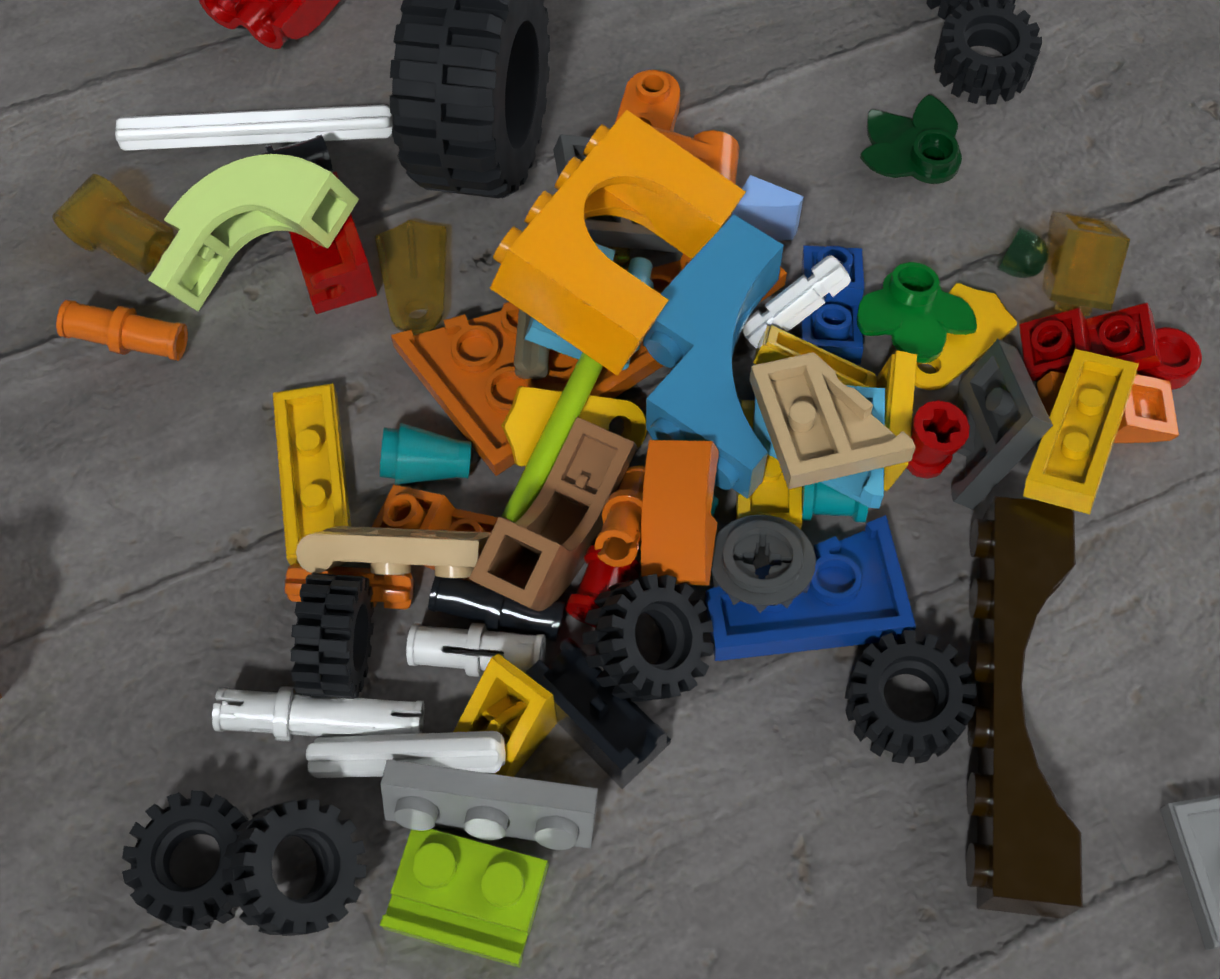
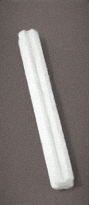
[115,104,393,151]

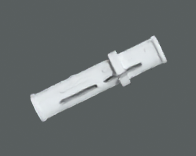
[212,686,425,742]

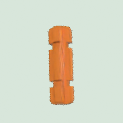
[285,563,414,610]

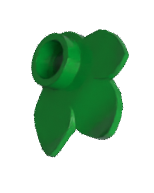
[856,262,977,363]

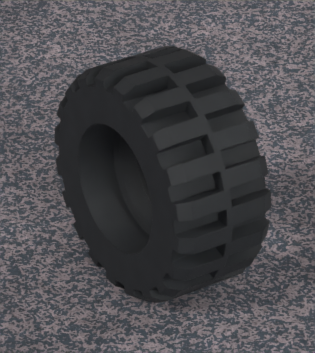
[390,0,550,199]

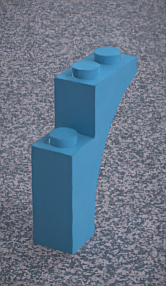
[643,214,784,499]

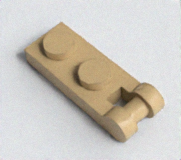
[296,526,491,578]

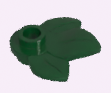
[860,95,962,184]

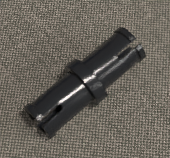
[428,576,566,642]

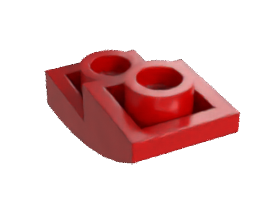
[1019,302,1162,381]

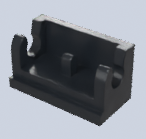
[526,638,671,789]

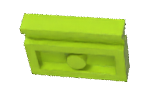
[380,829,549,968]

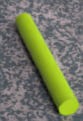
[502,352,603,522]

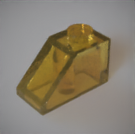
[1042,211,1130,316]

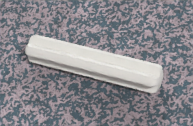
[306,731,506,778]

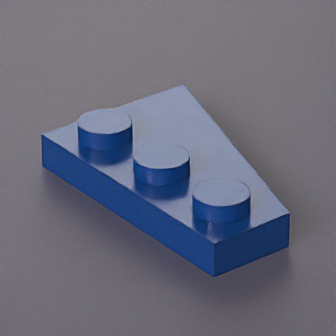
[705,515,916,661]

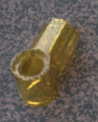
[52,174,175,275]

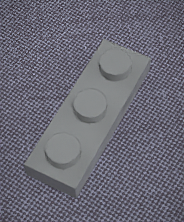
[380,760,598,850]

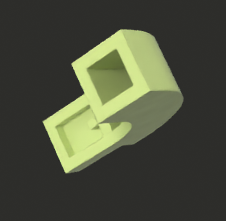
[148,154,359,312]

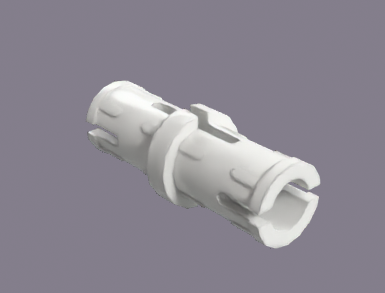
[406,623,546,677]

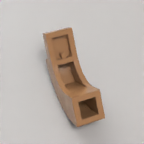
[469,417,638,611]

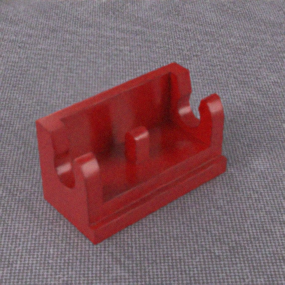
[289,171,378,314]

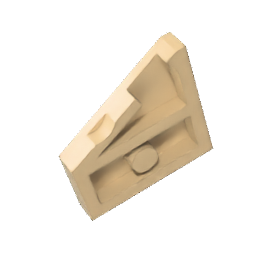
[750,352,916,489]

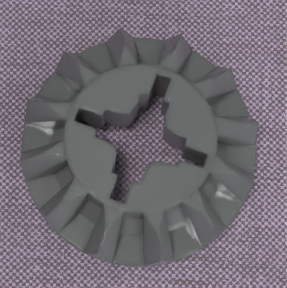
[711,515,816,613]

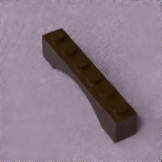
[966,496,1083,919]

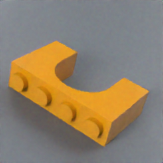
[490,110,746,376]

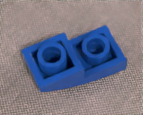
[800,245,865,365]

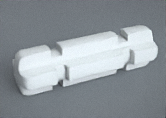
[742,255,851,349]

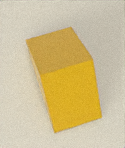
[453,653,557,777]

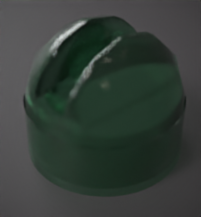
[998,227,1049,279]

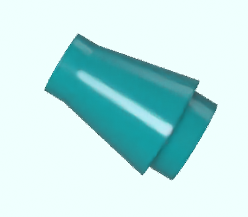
[380,423,471,485]

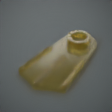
[375,220,447,334]

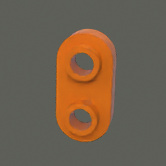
[615,70,680,132]

